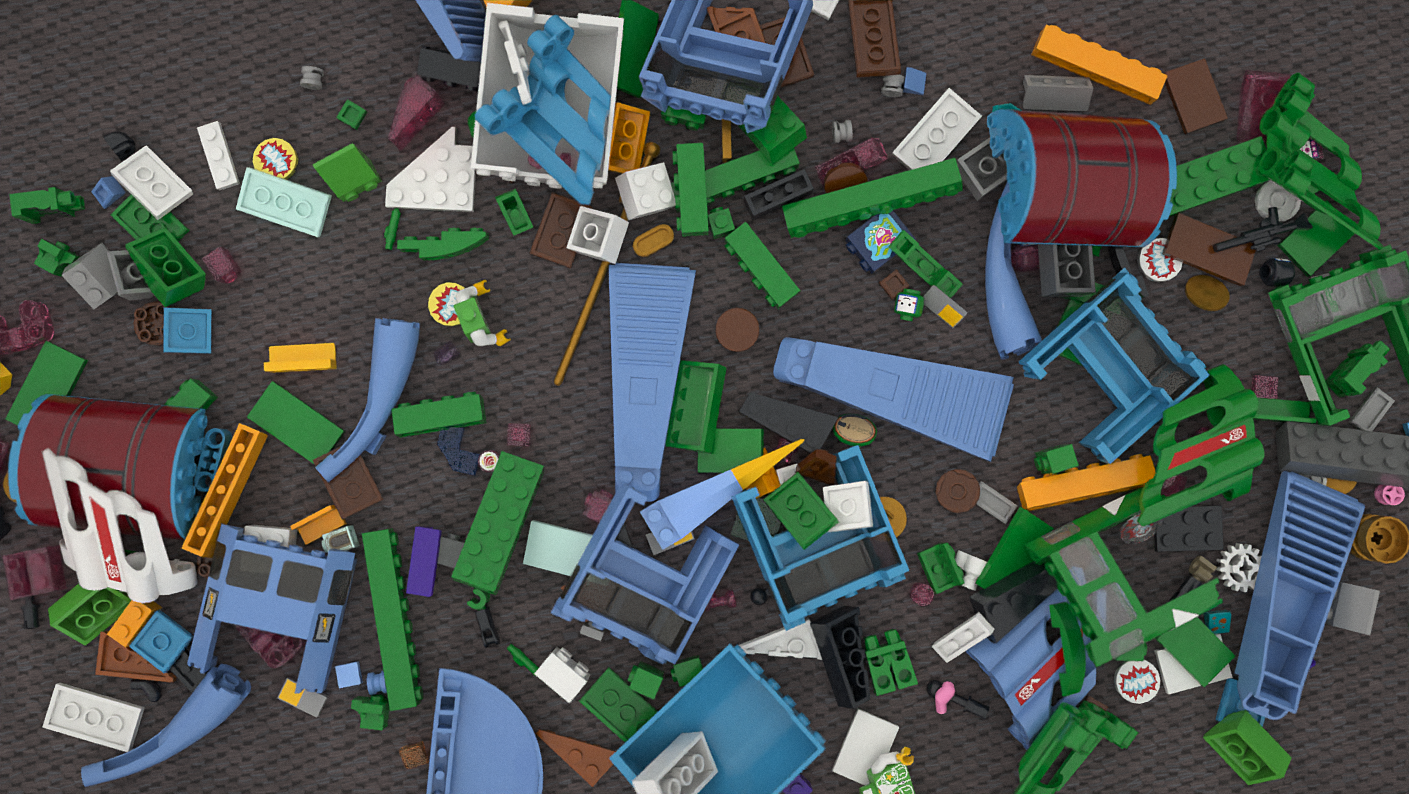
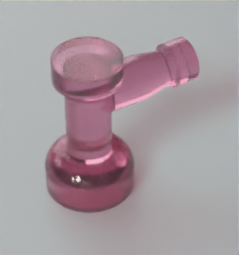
[705,589,737,612]

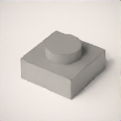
[580,621,605,641]

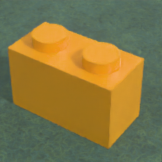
[107,600,162,647]

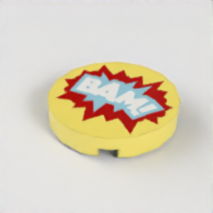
[253,138,298,180]
[428,282,465,326]

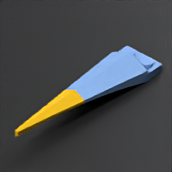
[640,439,804,550]

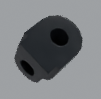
[103,131,136,161]

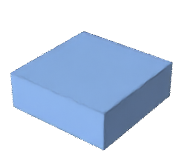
[335,661,363,688]

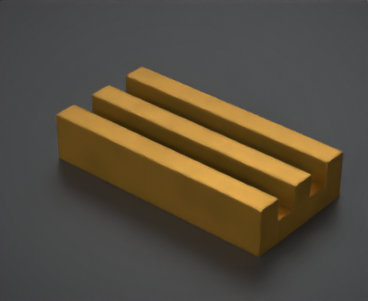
[722,119,732,163]

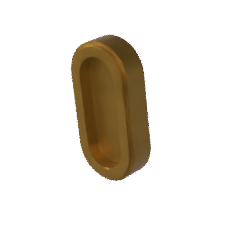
[633,224,674,257]

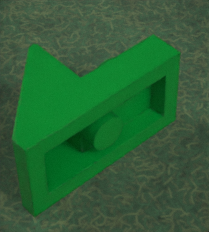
[495,189,533,236]

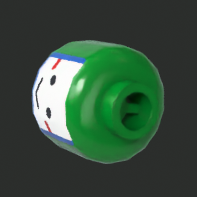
[894,289,925,322]

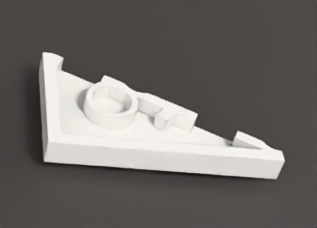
[498,20,532,105]
[739,618,822,660]

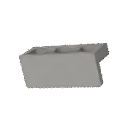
[1023,75,1093,111]

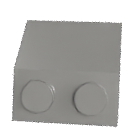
[62,243,117,309]
[107,250,155,300]
[1325,582,1380,635]

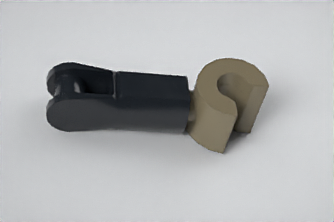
[1168,556,1217,602]

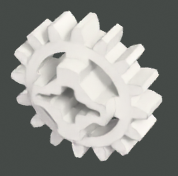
[1216,543,1262,592]

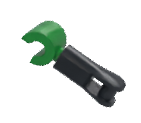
[467,588,500,648]

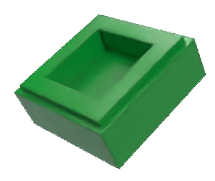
[336,99,367,130]

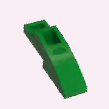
[397,228,489,261]

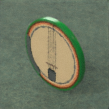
[833,414,877,446]

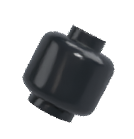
[1259,258,1295,287]

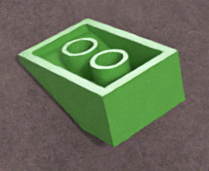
[313,143,382,202]

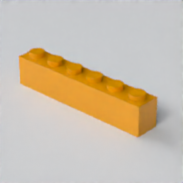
[1031,25,1168,105]
[181,423,268,558]
[1017,454,1156,512]

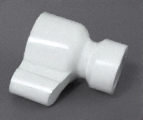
[955,550,987,591]

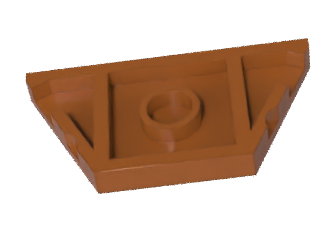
[707,6,767,44]

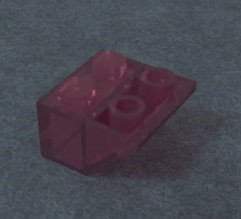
[2,545,67,600]

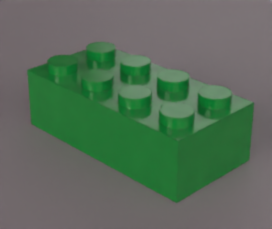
[721,78,807,164]

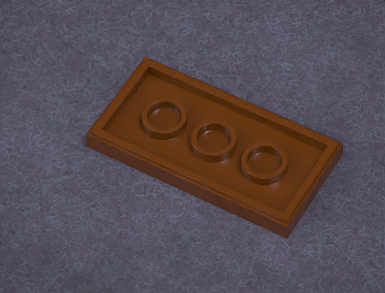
[848,0,901,78]
[1162,213,1256,287]

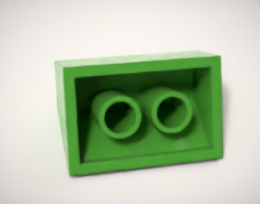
[48,584,131,646]
[1203,710,1292,785]

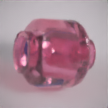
[1011,244,1040,272]

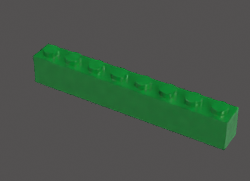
[782,158,963,238]
[362,528,423,711]

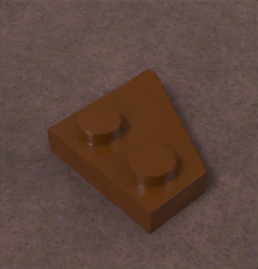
[795,449,837,486]

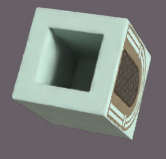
[322,525,360,553]

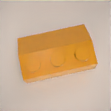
[608,102,650,174]

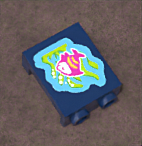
[845,211,916,274]

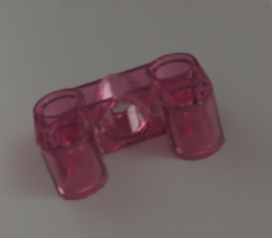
[0,300,55,355]
[236,625,307,668]

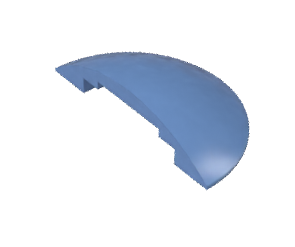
[426,668,543,794]

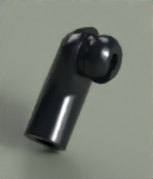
[130,679,161,702]

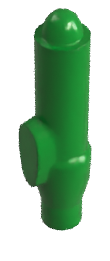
[384,208,401,250]
[507,643,539,676]

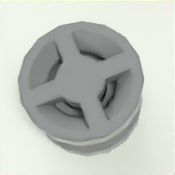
[300,66,324,90]
[881,75,905,97]
[832,120,853,143]

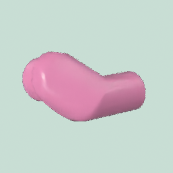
[935,681,955,714]

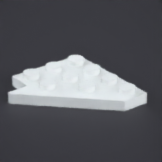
[385,127,476,212]

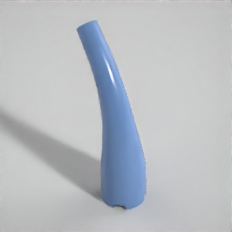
[985,181,1042,359]
[315,318,420,482]
[81,664,251,787]

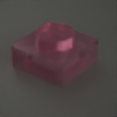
[1252,375,1278,399]
[507,423,531,446]

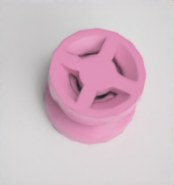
[1374,484,1405,505]

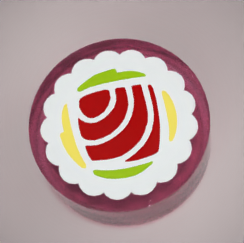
[478,450,500,472]

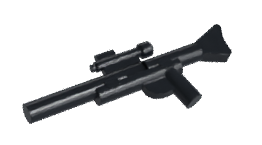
[1213,207,1313,252]

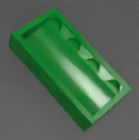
[665,360,726,454]

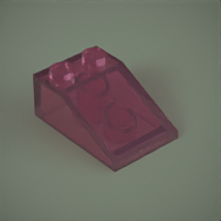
[1236,70,1292,142]
[388,75,445,151]

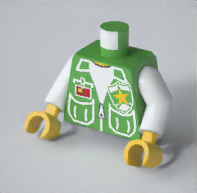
[453,280,511,346]
[859,747,915,794]

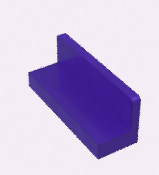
[406,526,442,597]

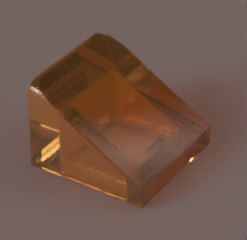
[398,741,429,769]

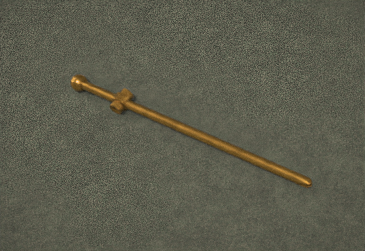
[554,142,661,386]

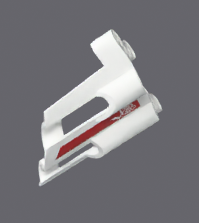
[42,449,198,603]

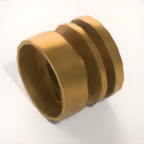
[1350,514,1409,564]

